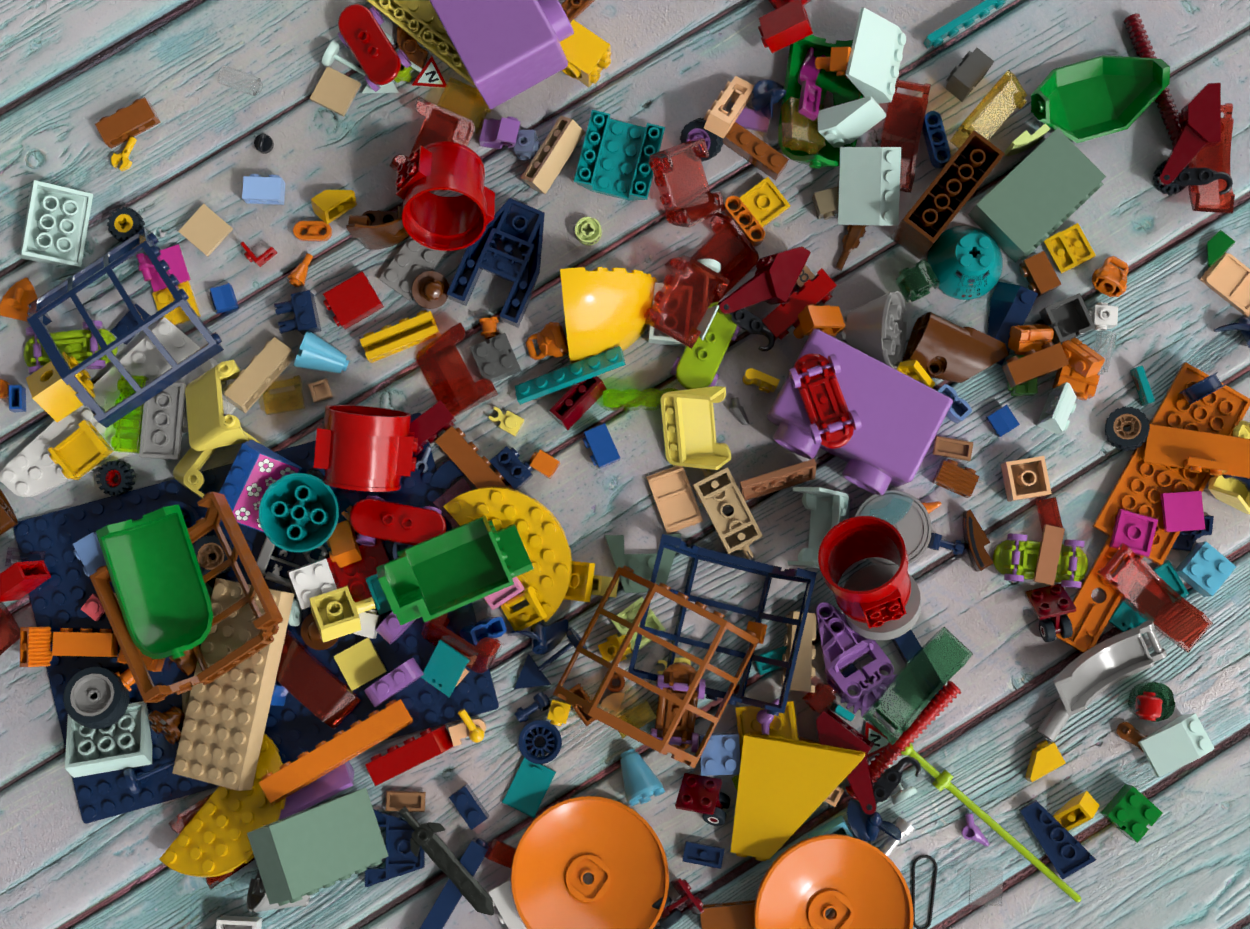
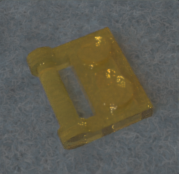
[263,375,305,415]

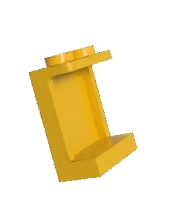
[48,420,114,480]

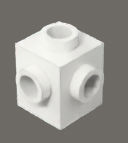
[1088,302,1118,331]

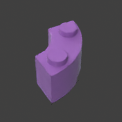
[479,117,521,149]

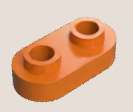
[293,221,332,241]

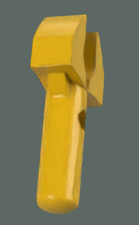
[111,137,137,171]

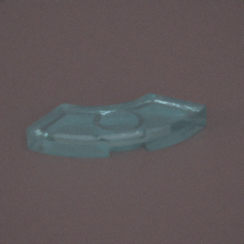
[869,495,914,525]

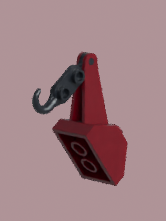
[1158,83,1233,195]
[717,246,811,351]
[816,708,921,814]

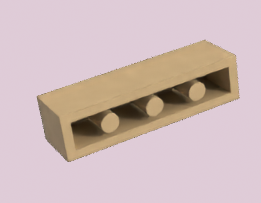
[521,116,585,194]
[224,337,295,413]

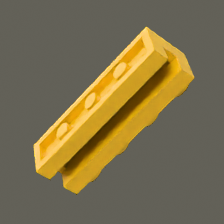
[359,310,441,363]

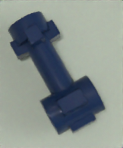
[927,533,965,555]
[514,692,551,723]

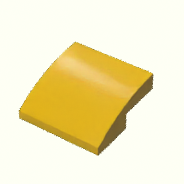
[1044,223,1096,274]

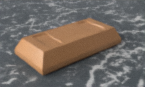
[933,436,974,461]
[385,791,426,812]

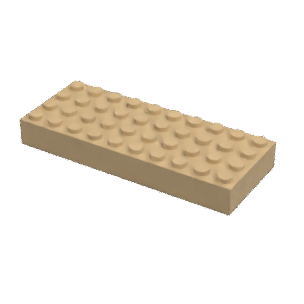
[172,578,294,791]

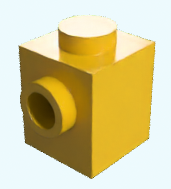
[547,699,571,726]

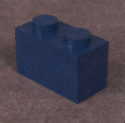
[449,783,489,830]

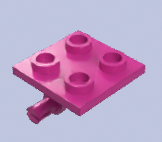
[136,244,191,292]

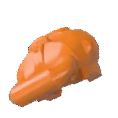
[1092,256,1129,297]
[525,322,569,360]

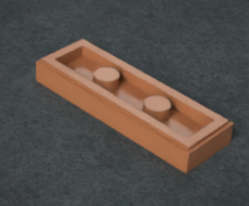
[1033,525,1065,586]

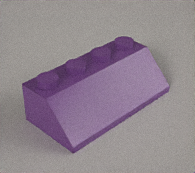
[279,761,354,820]

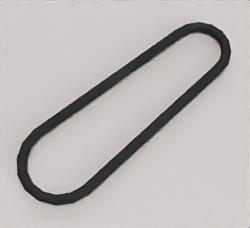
[912,855,938,929]

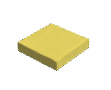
[333,638,387,691]

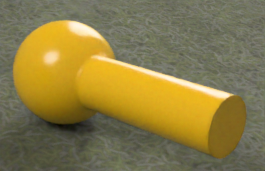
[458,709,485,743]

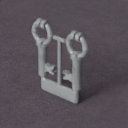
[256,536,329,598]

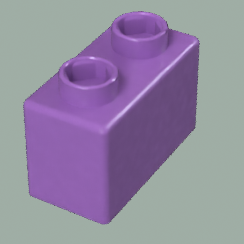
[430,0,574,109]
[767,329,953,496]

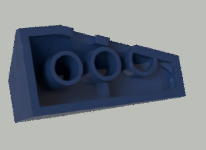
[987,282,1038,366]

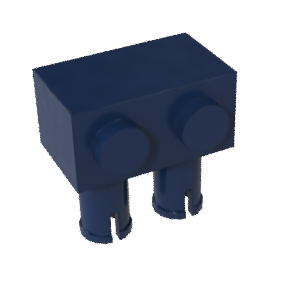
[274,290,321,335]
[490,446,533,490]

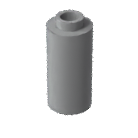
[1037,698,1071,742]

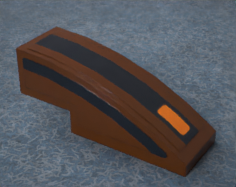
[962,509,994,572]

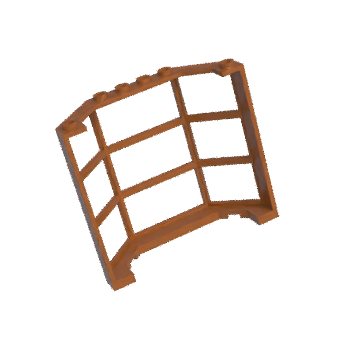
[90,492,283,703]
[553,565,759,768]

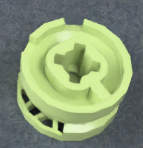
[575,217,602,246]

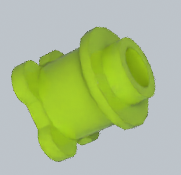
[394,63,412,83]

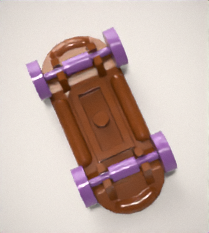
[649,662,705,753]

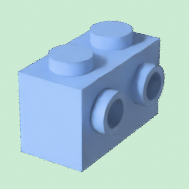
[242,174,285,205]

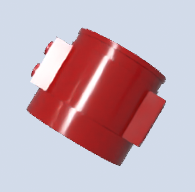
[395,141,495,251]
[314,405,418,492]
[818,516,911,629]

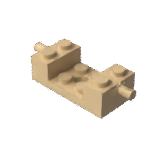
[692,467,763,559]

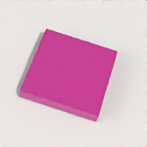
[1161,491,1205,532]
[1109,509,1158,557]

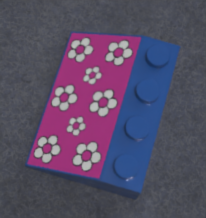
[219,440,302,533]

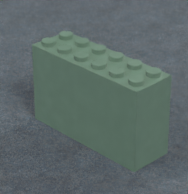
[968,128,1106,263]
[247,788,388,906]

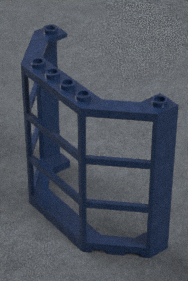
[27,228,224,428]
[628,534,817,716]

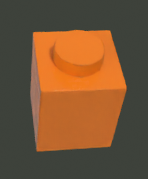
[529,449,560,479]

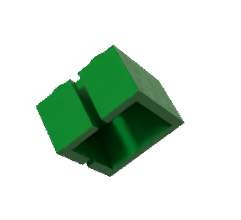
[1100,784,1163,843]

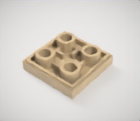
[310,66,361,117]
[178,203,233,257]

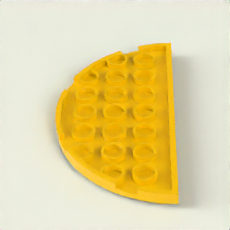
[443,487,572,622]
[159,733,286,878]

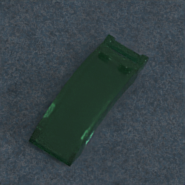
[862,627,973,745]

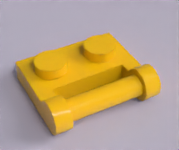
[742,368,780,393]
[500,586,547,631]

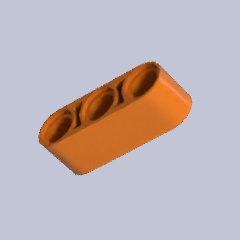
[724,196,765,246]

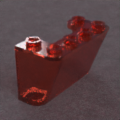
[649,138,726,228]
[644,255,730,349]

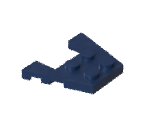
[365,809,425,887]

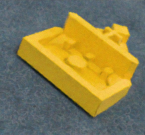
[897,360,935,389]

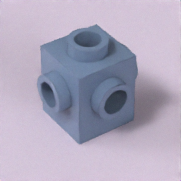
[512,130,540,161]

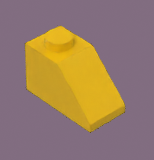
[310,190,357,224]
[1025,740,1066,782]
[1052,791,1100,831]

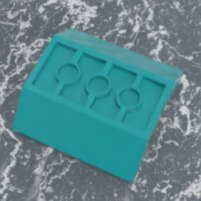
[574,110,665,201]

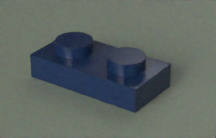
[110,303,151,345]
[682,841,725,869]

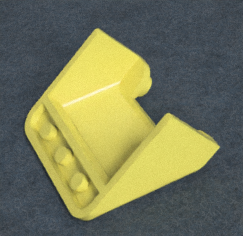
[185,360,248,451]
[660,386,731,470]

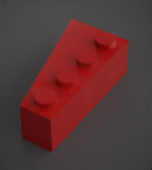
[762,268,837,341]
[365,725,454,786]

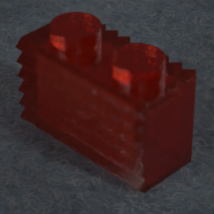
[802,683,836,713]

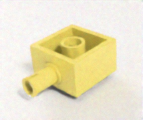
[309,586,376,643]

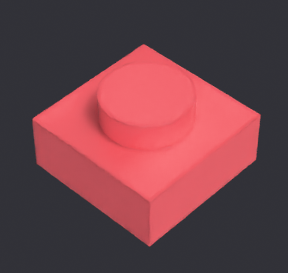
[81,594,105,621]

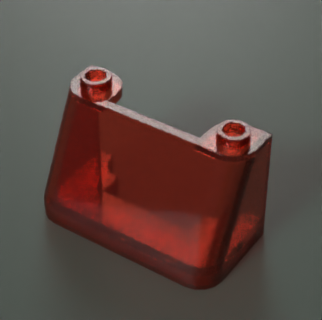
[421,613,504,673]

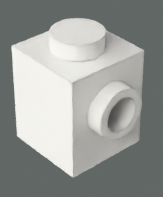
[354,609,382,639]

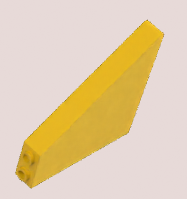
[731,732,865,861]

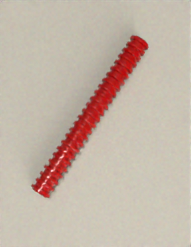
[845,680,962,800]

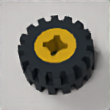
[107,207,145,242]

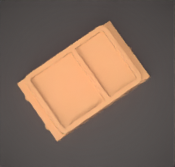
[1199,253,1250,317]
[646,466,703,534]

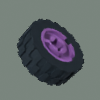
[680,118,723,162]

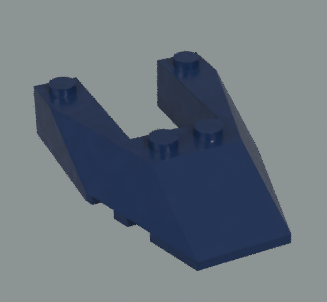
[447,198,545,328]

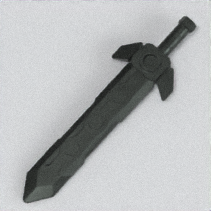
[398,806,494,916]

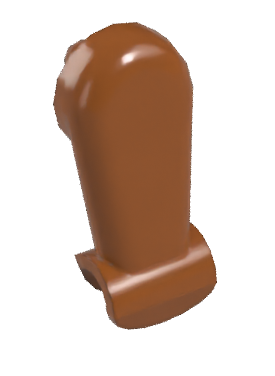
[1116,722,1147,752]

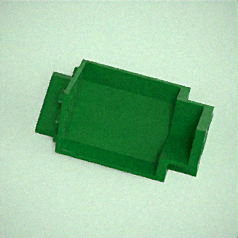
[376,516,534,625]

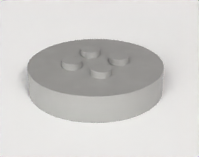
[854,490,932,567]
[843,564,921,640]

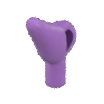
[756,699,779,735]
[961,813,989,846]

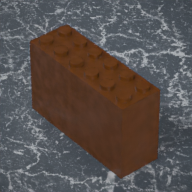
[891,130,1005,260]

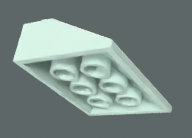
[845,8,906,104]
[838,147,901,225]
[19,180,93,268]
[65,701,152,778]

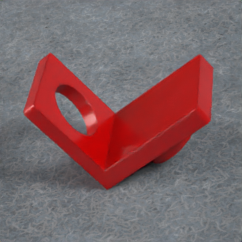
[240,242,277,267]

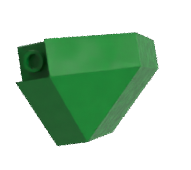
[1031,55,1170,143]

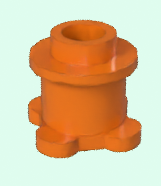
[479,317,500,339]
[116,668,136,692]

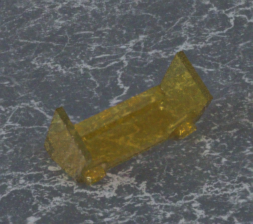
[950,70,1027,149]

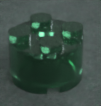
[895,259,940,302]
[1128,681,1175,722]

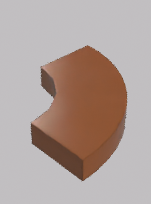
[397,26,428,69]

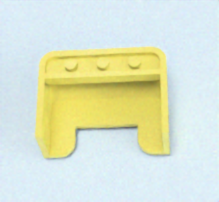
[1208,420,1250,515]

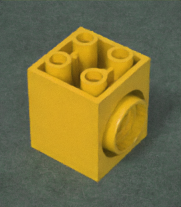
[560,19,611,87]
[26,352,96,423]

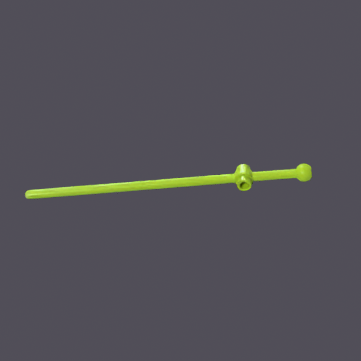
[901,743,1081,902]

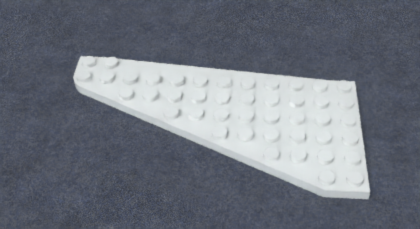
[0,317,237,497]

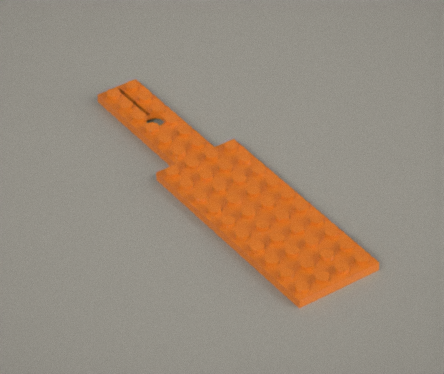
[1056,362,1250,653]

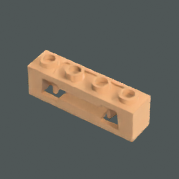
[704,76,754,139]

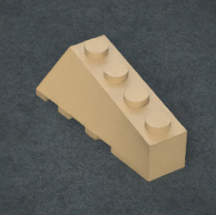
[780,611,816,693]

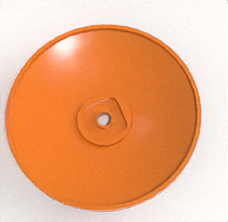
[510,796,669,929]
[754,834,914,929]

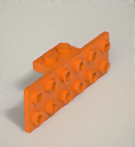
[1143,424,1250,478]

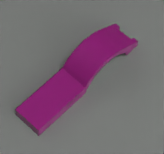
[798,47,826,121]

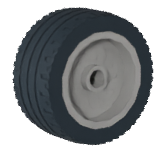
[63,667,130,729]

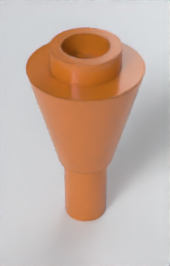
[287,253,313,288]

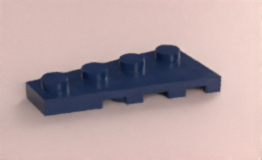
[1019,800,1096,880]

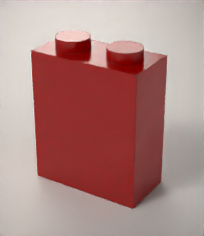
[758,0,813,53]
[323,271,384,330]
[0,560,51,602]

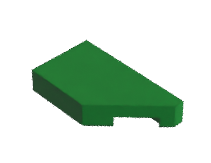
[1206,230,1235,267]

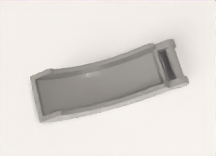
[1053,620,1167,716]

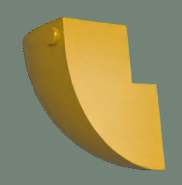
[560,267,657,364]

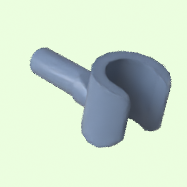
[416,446,432,473]

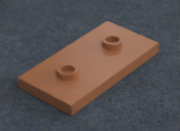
[740,459,816,501]

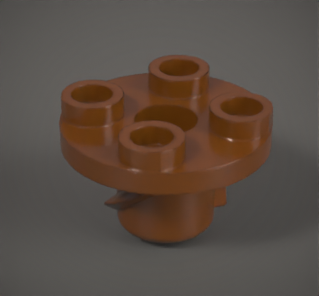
[411,271,449,309]
[301,613,340,650]
[148,706,185,744]

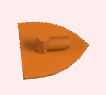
[0,277,37,322]

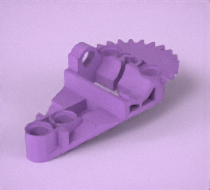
[815,602,900,717]

